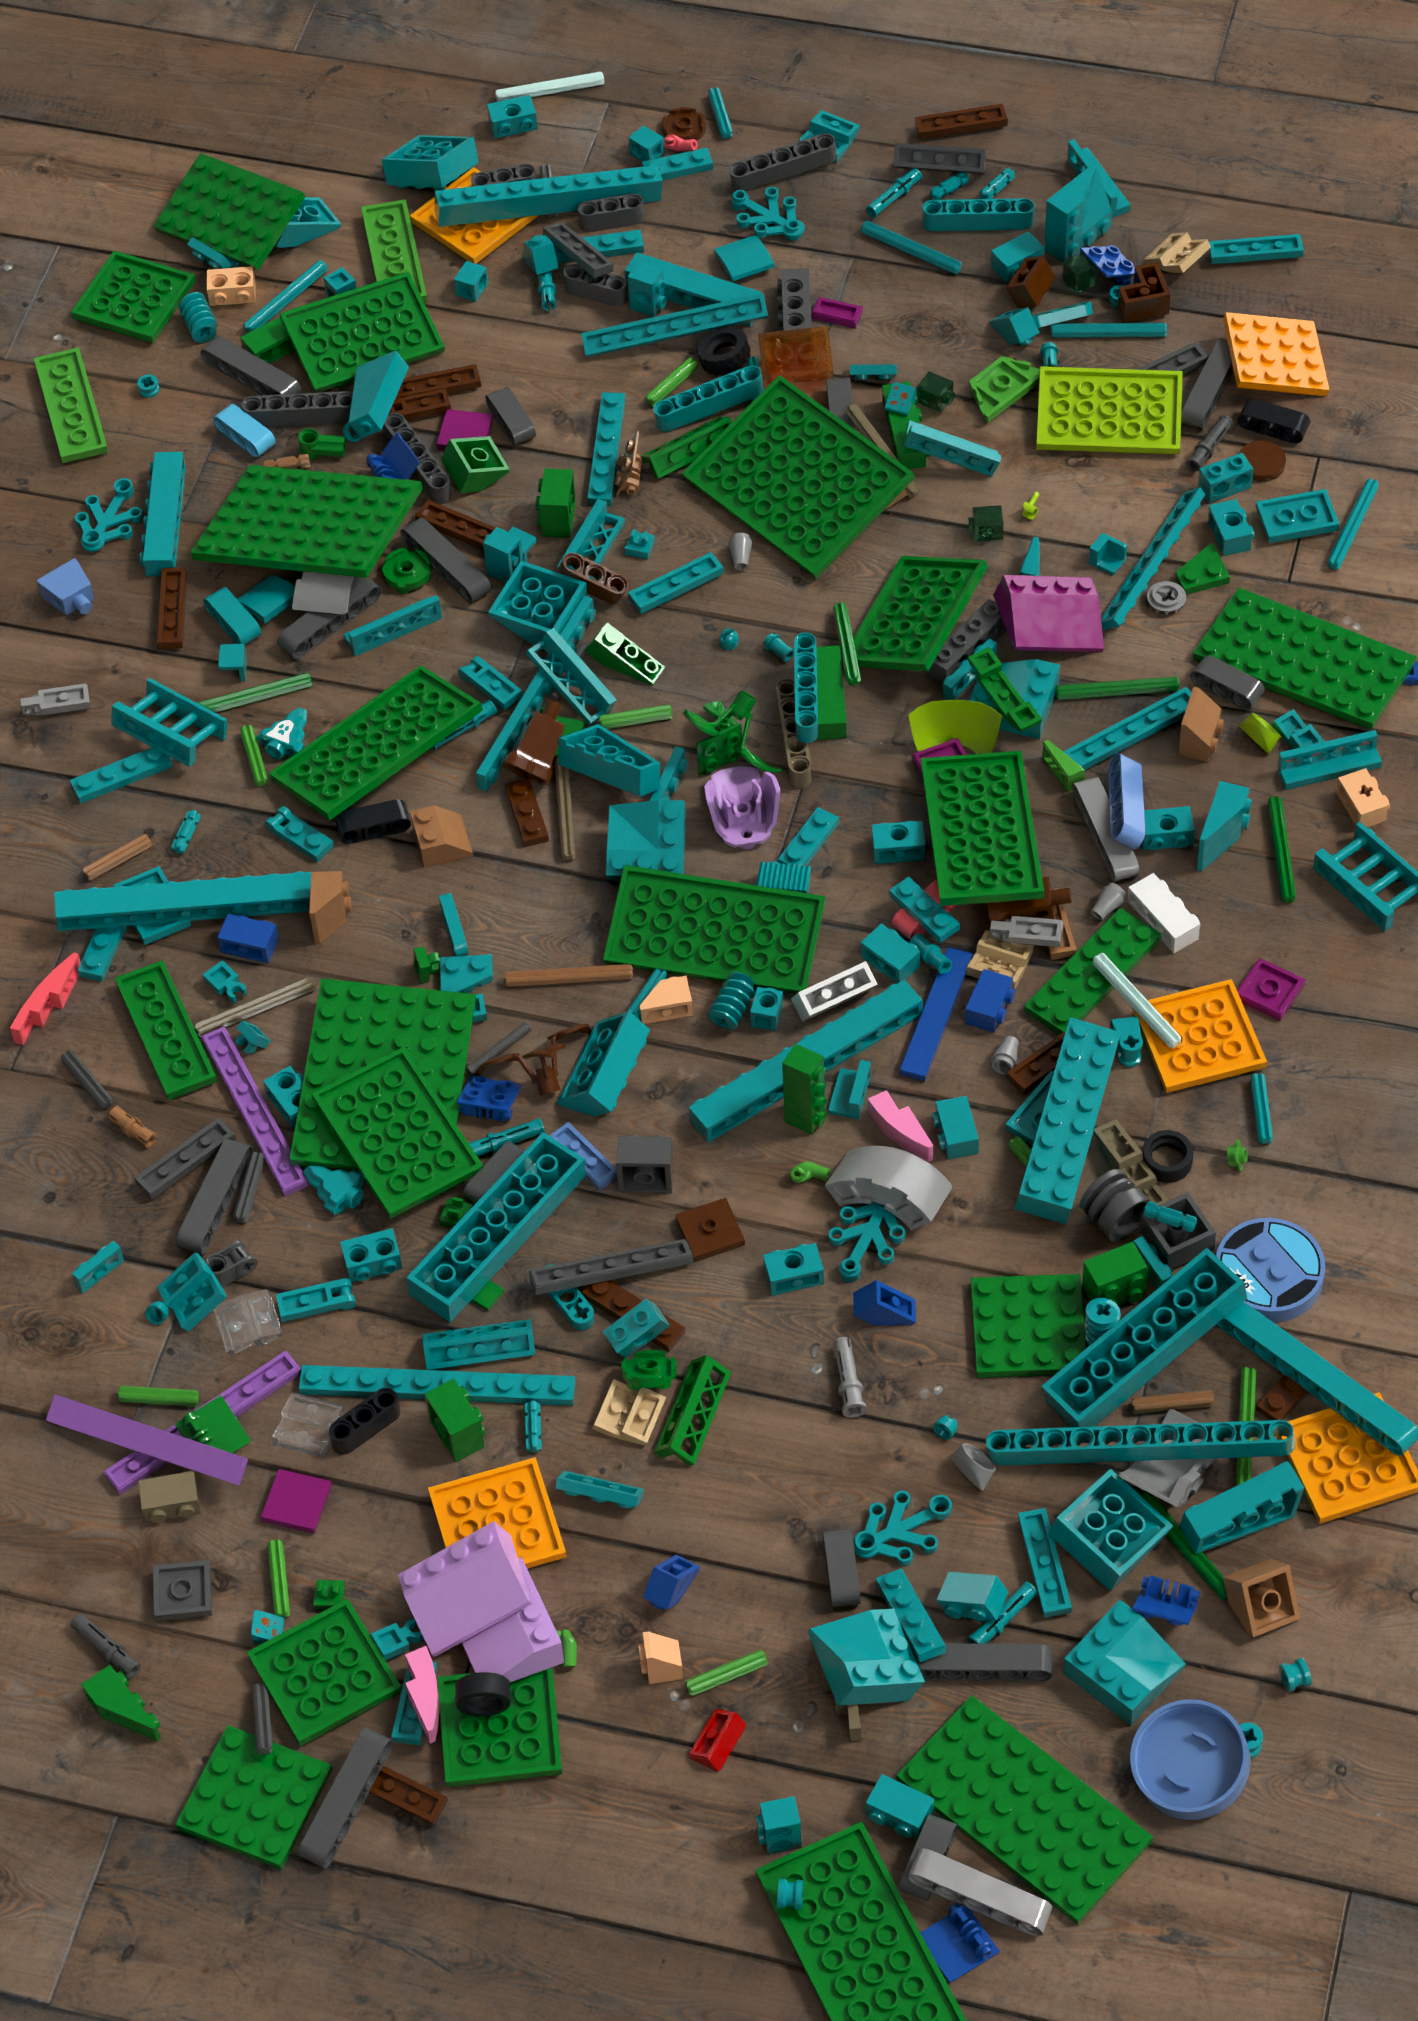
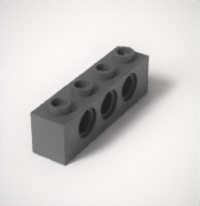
[777,268,812,353]
[927,599,1007,686]

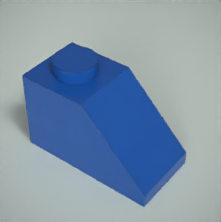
[853,1280,916,1326]
[643,1555,700,1610]

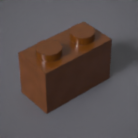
[1006,255,1056,309]

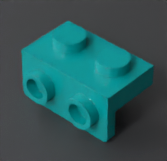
[187,237,239,269]

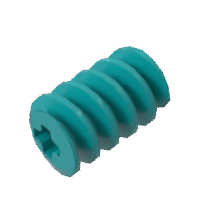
[179,292,217,343]
[708,972,755,1030]
[1085,1298,1121,1347]

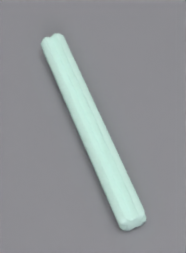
[495,72,604,102]
[1093,953,1181,1048]

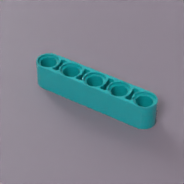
[922,198,1035,231]
[653,366,765,432]
[794,632,818,743]

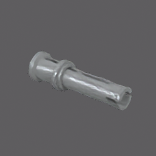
[833,1337,867,1418]

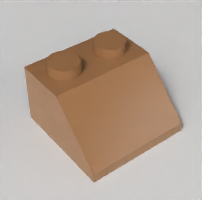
[1179,687,1225,762]
[410,805,473,868]
[309,871,352,944]
[1223,1559,1301,1637]

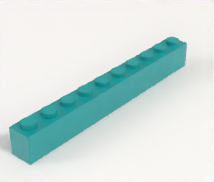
[434,165,663,227]
[54,871,311,931]
[689,979,923,1143]

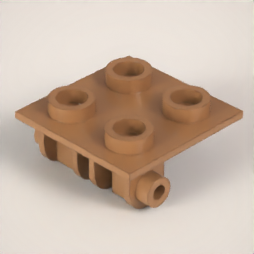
[614,431,642,496]

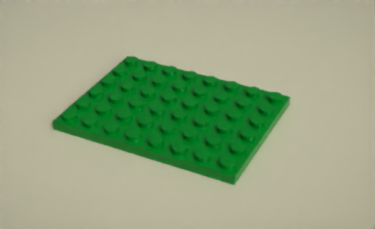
[681,375,915,579]
[190,465,423,578]
[290,978,476,1172]

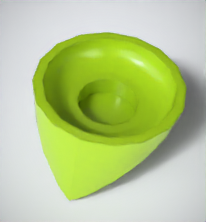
[1238,713,1281,754]

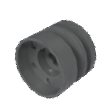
[1080,1169,1150,1242]

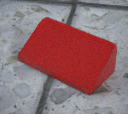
[688,1709,746,1771]

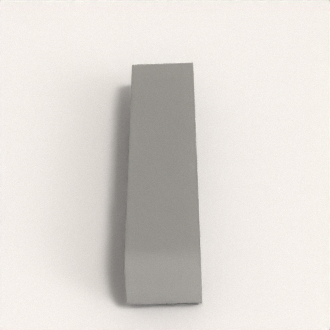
[1072,777,1140,882]
[908,1848,1052,1937]

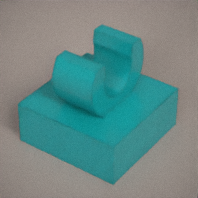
[625,529,655,559]
[235,1020,271,1055]

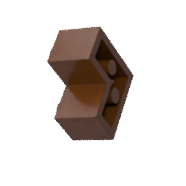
[1118,262,1170,323]

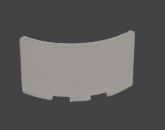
[292,572,354,614]
[825,1146,952,1230]
[1118,1409,1229,1507]

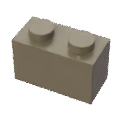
[138,1471,201,1523]

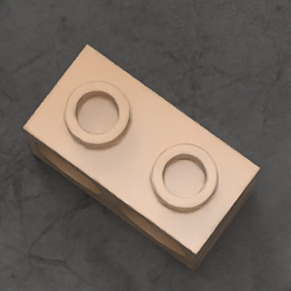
[207,267,256,306]

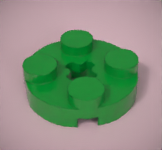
[382,548,431,594]
[621,1350,677,1390]

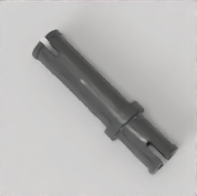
[1186,415,1233,472]
[70,1613,141,1679]

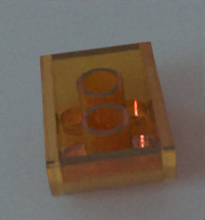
[758,326,833,384]

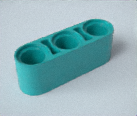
[203,587,262,644]

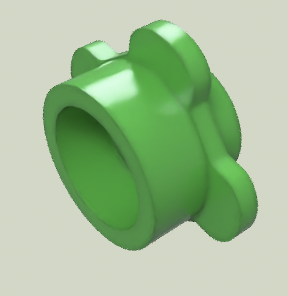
[1227,1139,1248,1171]

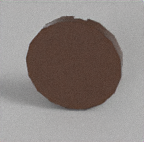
[662,107,706,141]
[1240,440,1286,482]

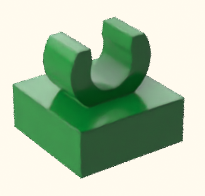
[413,946,441,984]
[439,1197,473,1228]
[313,1580,345,1611]

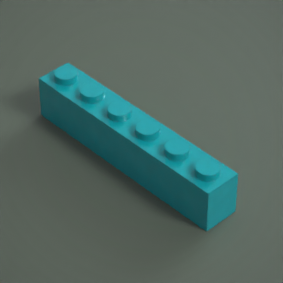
[625,252,762,327]
[140,452,186,576]

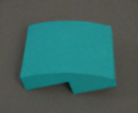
[798,110,860,163]
[714,235,775,281]
[237,574,295,623]
[157,1252,227,1332]

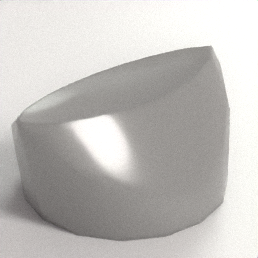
[949,1443,996,1491]

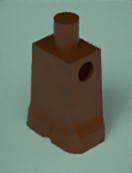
[500,699,565,785]
[988,877,1072,925]

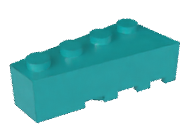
[558,724,660,796]
[1180,1461,1305,1554]

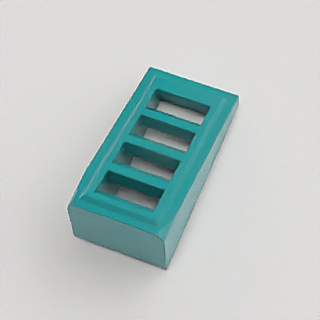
[1020,537,1040,576]

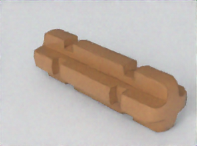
[263,454,310,469]

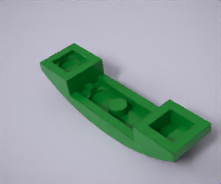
[968,647,1042,732]

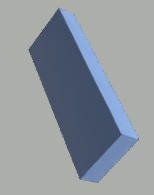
[549,1122,617,1191]

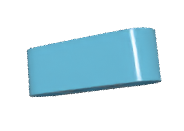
[213,404,276,458]

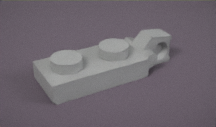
[20,683,91,716]
[990,916,1064,947]

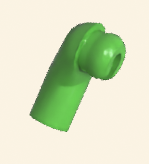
[790,1161,830,1183]
[556,1629,577,1667]

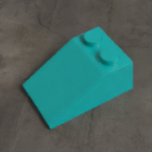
[275,197,342,248]
[1197,781,1253,871]

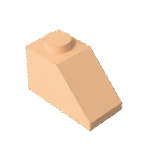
[640,976,693,1024]

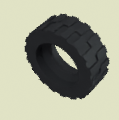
[696,326,751,376]

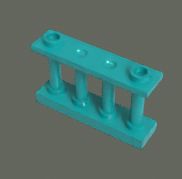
[111,678,227,767]
[1313,822,1418,932]

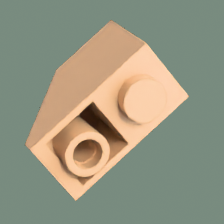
[638,1632,683,1684]

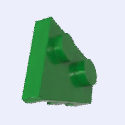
[1175,543,1230,595]

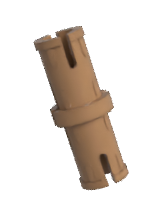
[108,1106,157,1148]

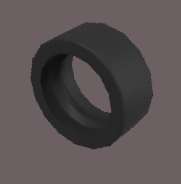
[1142,1130,1194,1183]
[455,1672,511,1717]

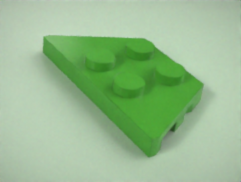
[969,356,1048,423]

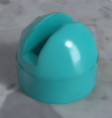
[342,423,361,442]
[719,628,739,650]
[145,1301,169,1325]
[933,1415,958,1440]

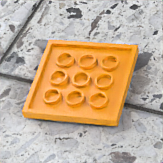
[410,167,539,264]
[1223,312,1329,396]
[1132,979,1267,1093]
[1278,1392,1418,1524]
[428,1457,567,1568]

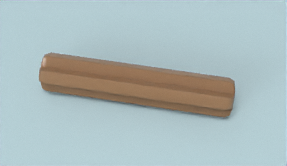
[82,834,152,881]
[1131,1390,1214,1414]

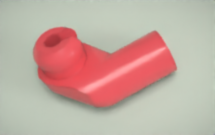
[664,134,697,152]

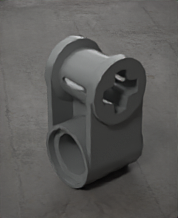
[205,1240,258,1288]

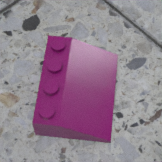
[993,575,1104,652]

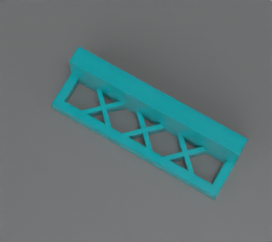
[1067,139,1131,218]
[903,420,1001,477]
[557,499,625,580]
[343,595,442,656]
[526,628,617,726]
[1277,730,1382,790]
[423,1319,536,1370]

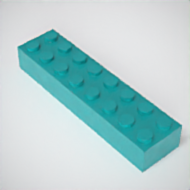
[1014,1017,1121,1225]
[406,1132,586,1323]
[1041,1248,1247,1427]

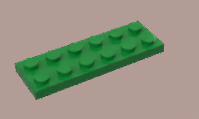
[1024,907,1161,1035]
[114,960,217,1100]

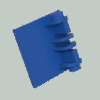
[1080,245,1135,286]
[366,432,421,480]
[457,1076,522,1122]
[1132,1575,1200,1625]
[920,1903,1000,1983]

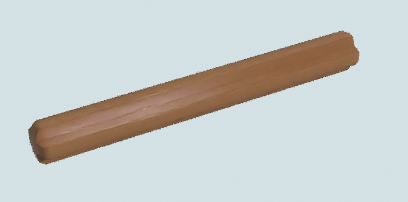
[505,964,633,987]

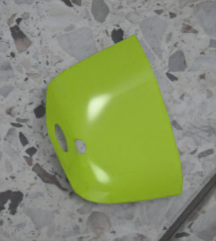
[908,700,1002,754]

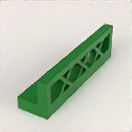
[640,416,732,479]
[654,1355,731,1466]

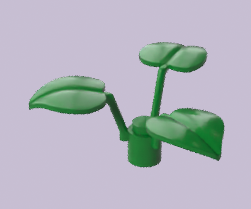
[682,690,782,772]

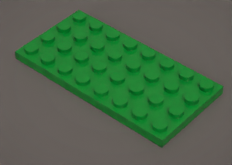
[1193,587,1417,730]
[269,665,483,820]
[921,751,1044,906]
[603,865,826,994]
[896,1695,1153,1925]
[755,1822,967,2021]

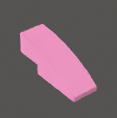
[868,1090,933,1162]
[405,1646,440,1743]

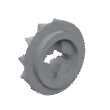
[1147,581,1186,615]

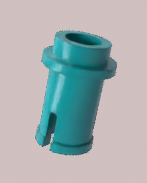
[1040,342,1058,367]
[763,633,794,662]

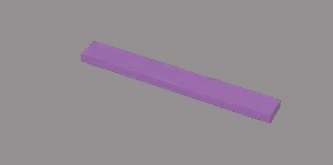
[201,1026,308,1197]
[103,1350,302,1495]
[46,1394,248,1486]

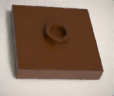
[676,1198,745,1262]

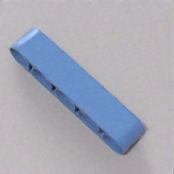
[1108,753,1145,850]

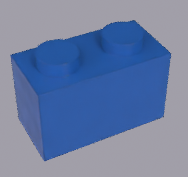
[217,914,279,964]
[965,969,1016,1033]

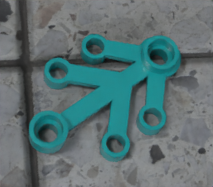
[731,187,805,241]
[75,478,143,552]
[829,1202,905,1282]
[853,1490,952,1566]

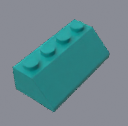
[557,1011,650,1117]

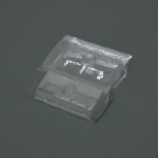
[214,1289,283,1356]
[272,1392,344,1458]

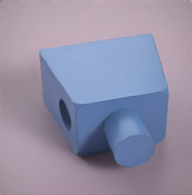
[36,558,94,615]

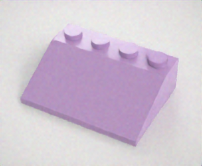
[398,1521,531,1657]
[461,1557,564,1682]

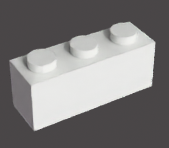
[1128,873,1200,954]
[791,961,878,1022]

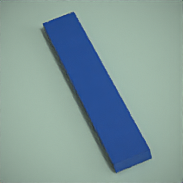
[900,947,972,1081]

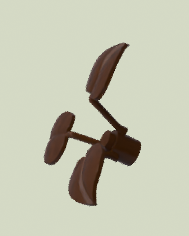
[475,1024,591,1096]

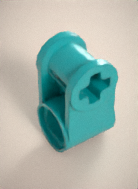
[1110,1016,1143,1067]

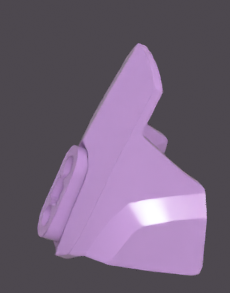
[704,766,780,849]

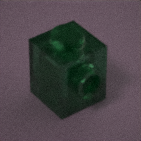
[1063,252,1097,295]
[917,371,955,413]
[968,505,1004,541]

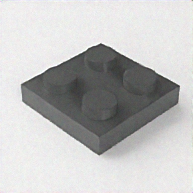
[153,1560,212,1621]

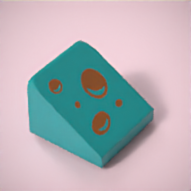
[885,382,915,416]
[251,1610,285,1644]

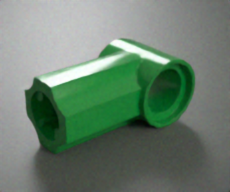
[298,428,346,460]

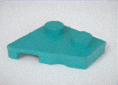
[440,954,493,993]

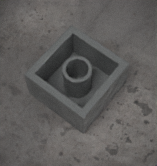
[616,1135,674,1193]
[1140,1192,1216,1270]

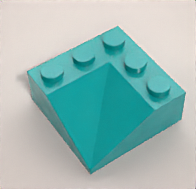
[381,135,479,190]
[1045,164,1112,263]
[488,561,588,649]
[969,659,1060,739]
[606,800,686,881]
[1048,1469,1173,1591]
[1063,1600,1186,1726]
[808,1609,925,1706]

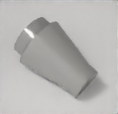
[728,533,752,571]
[1090,883,1126,921]
[991,1036,1019,1075]

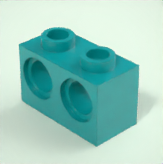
[1198,453,1253,504]
[263,1066,304,1129]
[340,1228,403,1282]
[755,1796,802,1855]

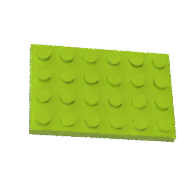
[1036,366,1183,454]

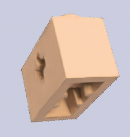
[1336,768,1390,827]

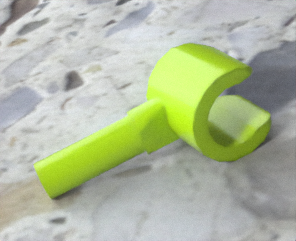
[1022,492,1039,520]

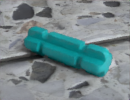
[980,168,1015,199]
[929,171,970,200]
[171,810,201,854]
[1144,1201,1197,1232]
[524,1401,542,1454]

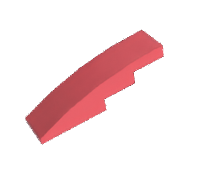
[10,953,81,1045]

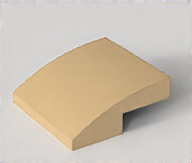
[1144,232,1211,273]
[966,930,1034,989]
[592,1379,666,1445]

